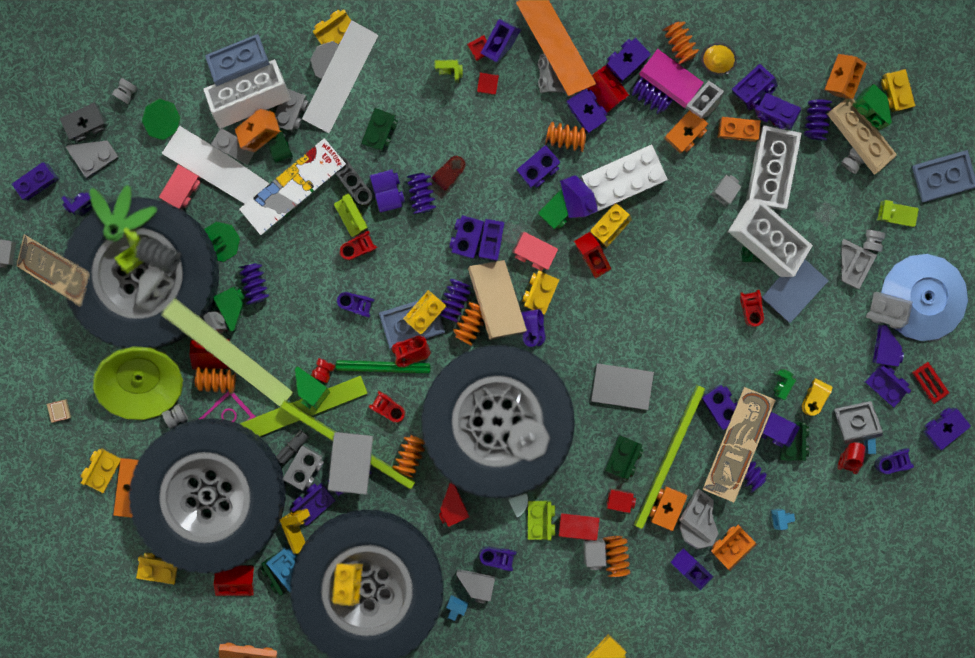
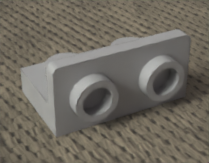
[538,54,566,93]
[275,89,309,132]
[866,291,913,329]

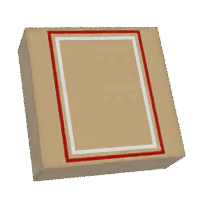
[47,399,71,423]

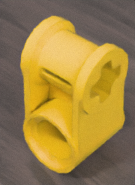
[802,378,833,416]

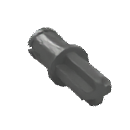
[276,429,309,464]

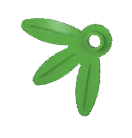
[90,185,157,242]

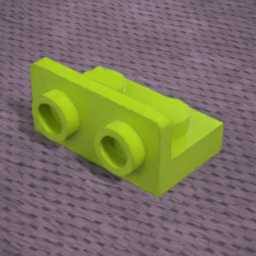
[435,60,463,83]
[334,194,369,237]
[528,501,555,541]

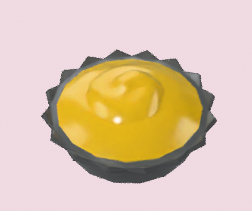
[700,42,738,76]

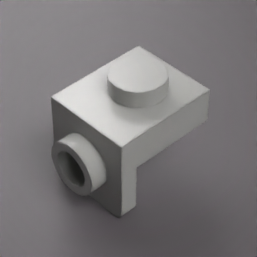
[203,311,229,334]

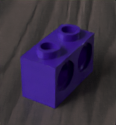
[516,145,561,188]
[12,162,59,201]
[449,215,484,259]
[479,219,504,261]
[701,385,737,430]

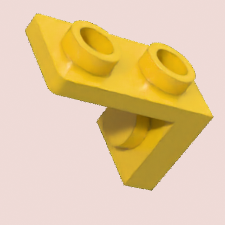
[280,508,310,554]

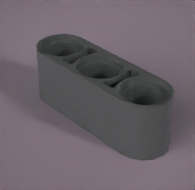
[336,156,373,206]

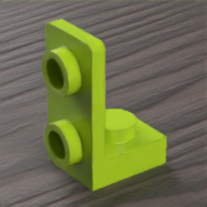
[877,200,919,227]

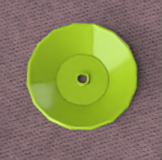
[93,347,183,420]

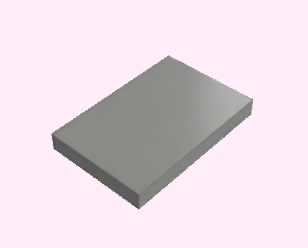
[591,363,654,410]
[328,432,374,494]

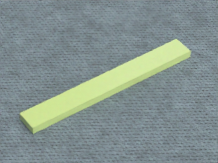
[162,298,293,406]

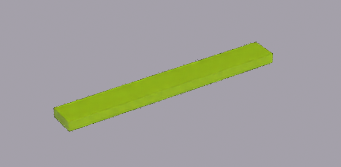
[239,375,368,436]
[634,385,705,529]
[280,400,415,489]

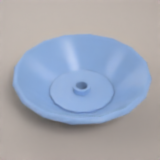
[881,254,968,341]

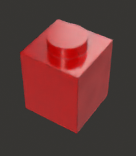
[606,488,636,513]

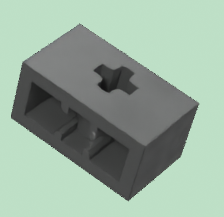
[59,102,108,142]

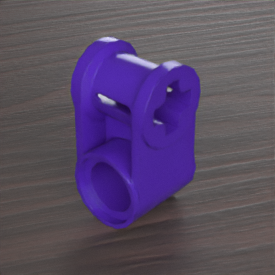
[337,292,375,318]
[521,309,546,347]
[874,448,914,474]
[479,546,517,571]

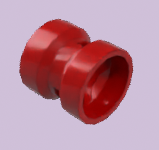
[311,358,336,383]

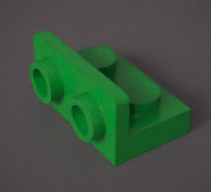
[773,369,796,400]

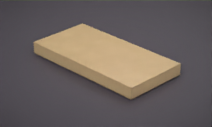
[827,98,897,174]
[468,260,527,340]

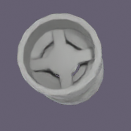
[112,78,138,104]
[841,148,865,174]
[863,230,886,252]
[162,404,188,429]

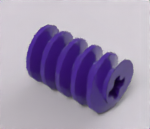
[632,77,673,115]
[803,99,832,141]
[406,173,436,214]
[238,263,269,305]
[439,279,471,322]
[744,461,767,493]

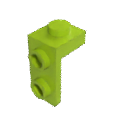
[114,228,144,274]

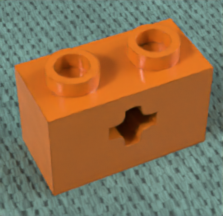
[825,54,867,99]
[235,109,280,152]
[664,110,708,154]
[717,117,760,142]
[649,485,688,531]

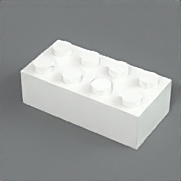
[204,59,291,129]
[746,126,801,210]
[580,145,668,212]
[728,199,813,277]

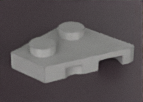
[66,141,119,178]
[842,239,877,290]
[679,489,714,542]

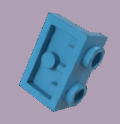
[266,547,297,593]

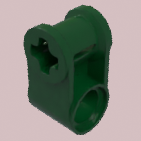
[267,128,293,164]

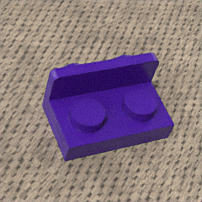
[732,64,778,111]
[755,93,801,130]
[61,192,93,216]
[865,365,911,408]
[291,483,336,526]

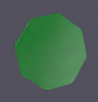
[142,99,181,140]
[204,222,240,262]

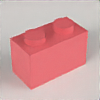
[159,164,201,210]
[512,232,558,271]

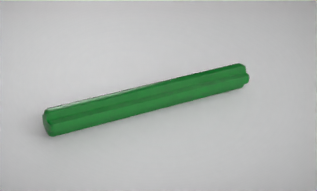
[335,360,431,374]

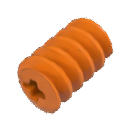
[662,21,700,65]
[545,122,586,152]
[453,302,484,346]
[195,367,236,394]
[392,435,425,478]
[603,536,631,577]

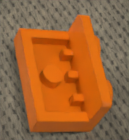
[711,525,757,571]

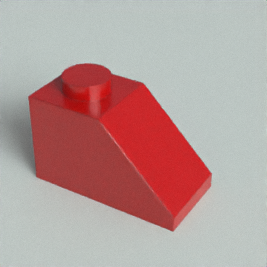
[574,232,611,279]
[439,482,469,527]

